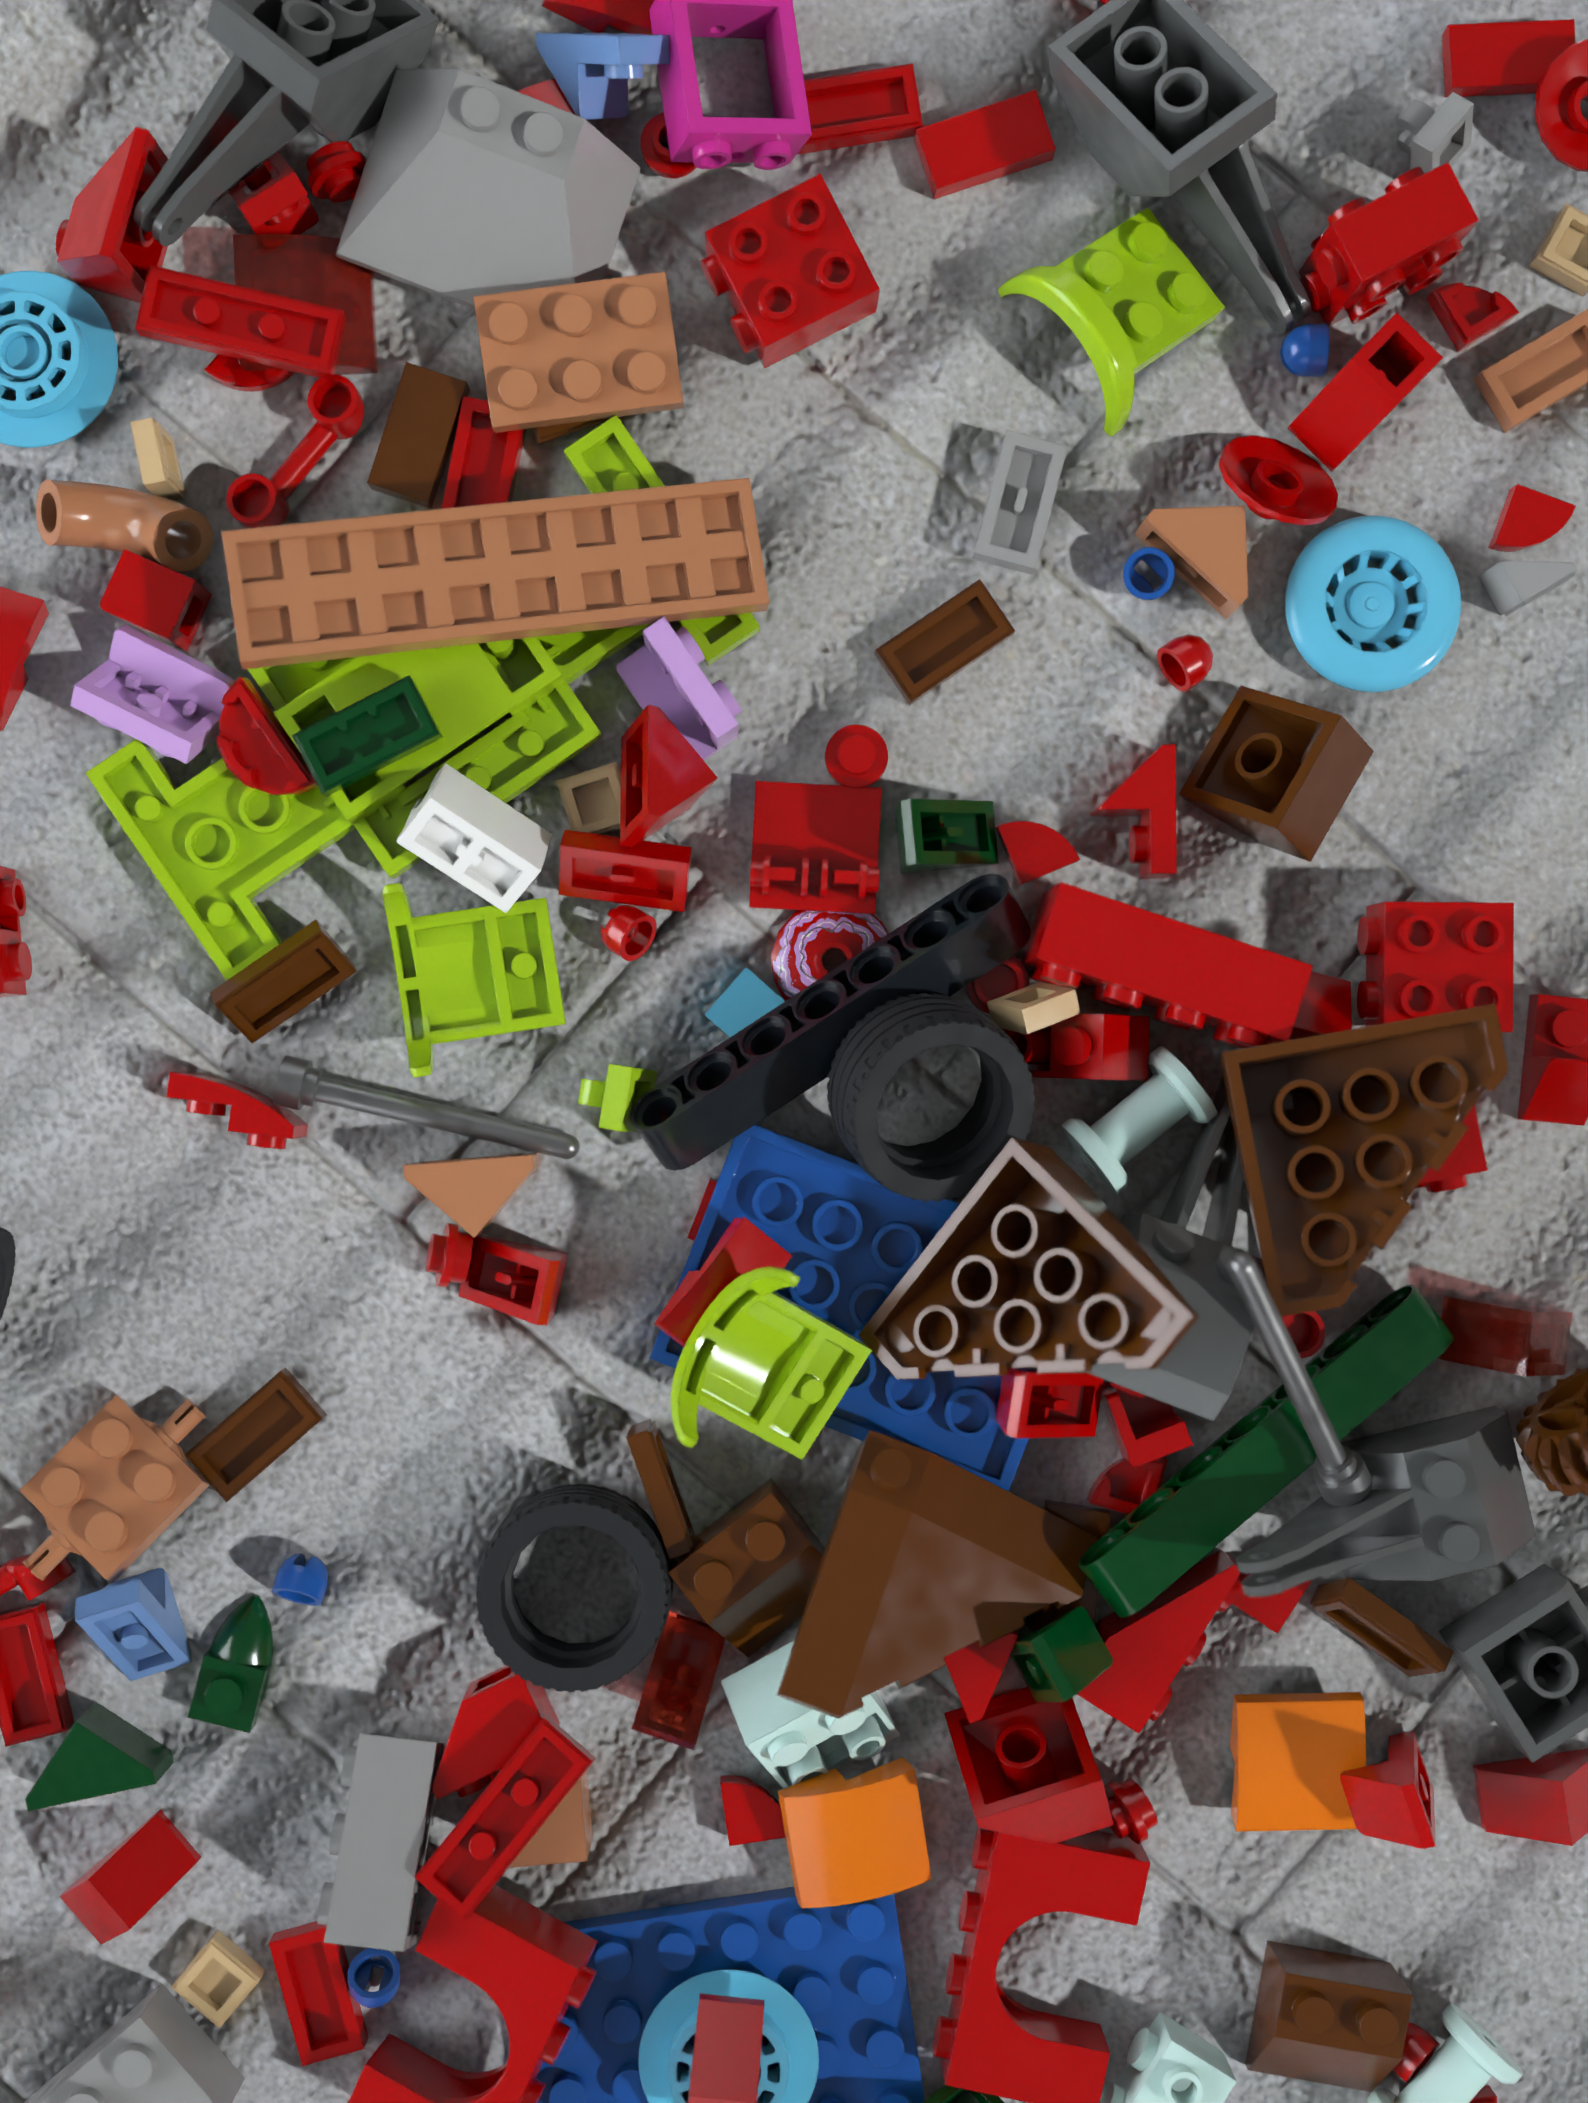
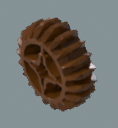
[1516,1367,1588,1496]

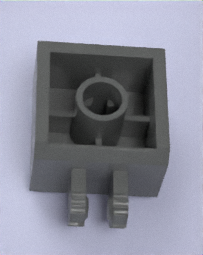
[1438,1564,1588,1763]

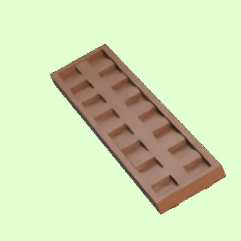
[221,478,770,669]

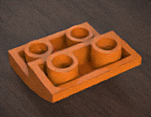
[1230,1692,1366,1832]
[778,1757,932,1908]

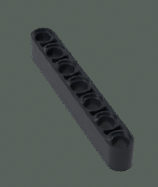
[630,874,1031,1171]

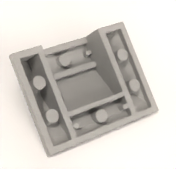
[336,68,641,310]

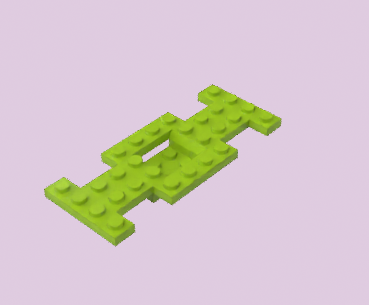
[85,415,760,981]

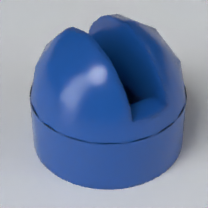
[1280,324,1329,377]
[1123,547,1175,600]
[272,1553,328,1606]
[348,1948,400,2008]

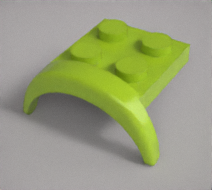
[997,207,1225,437]
[382,883,567,1077]
[671,1267,872,1460]

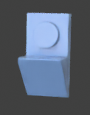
[536,32,669,120]
[75,1568,192,1681]

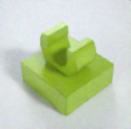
[578,1064,657,1133]

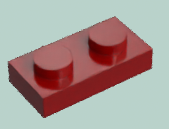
[558,830,692,912]

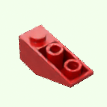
[1077,1550,1241,1734]

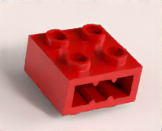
[1298,162,1479,327]
[700,173,880,369]
[1357,902,1514,1033]

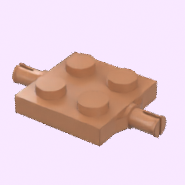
[19,1395,209,1582]

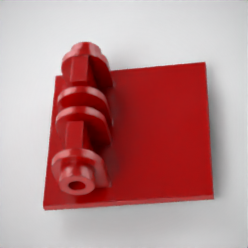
[749,781,882,914]

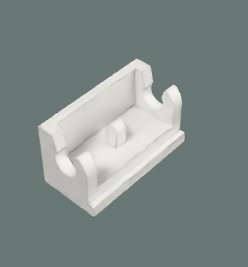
[396,763,552,913]

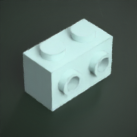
[1100,2011,1237,2103]

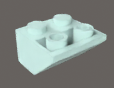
[721,1641,900,1789]

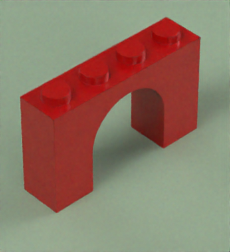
[932,1828,1151,2103]
[348,1885,598,2103]

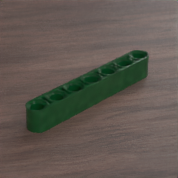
[1078,1284,1455,1618]

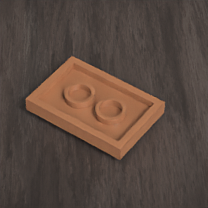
[473,271,684,433]

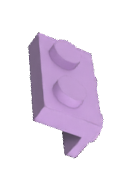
[616,617,742,760]
[70,625,235,764]

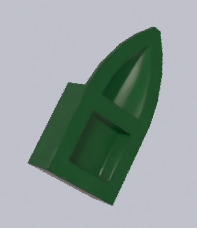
[188,1594,273,1733]

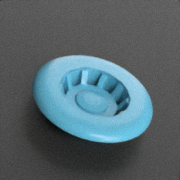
[0,271,118,448]
[1285,515,1461,692]
[639,1969,819,2103]

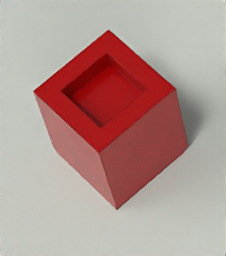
[100,549,213,652]
[1101,1381,1193,1468]

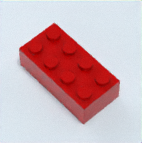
[1021,882,1313,1049]

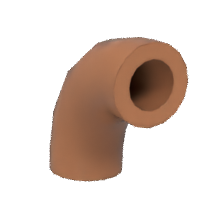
[36,480,213,572]

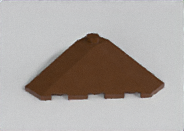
[1220,1004,1509,1316]
[858,1138,1199,1380]
[776,1429,1097,1719]

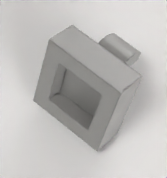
[1397,92,1474,174]

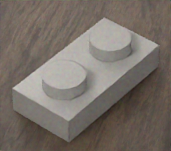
[972,430,1068,575]

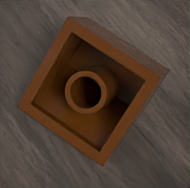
[1179,686,1374,862]
[668,1478,825,1658]
[1245,1940,1413,2092]

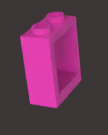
[649,0,812,170]

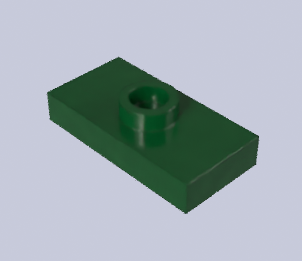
[292,675,443,797]

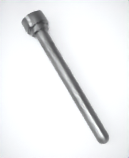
[273,1055,580,1159]
[1228,1252,1372,1507]

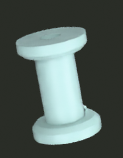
[1060,1046,1218,1196]
[1367,2003,1524,2103]

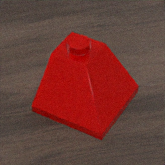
[56,127,168,303]
[944,1687,1114,1844]

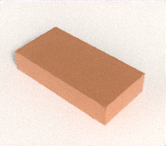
[1473,309,1588,433]

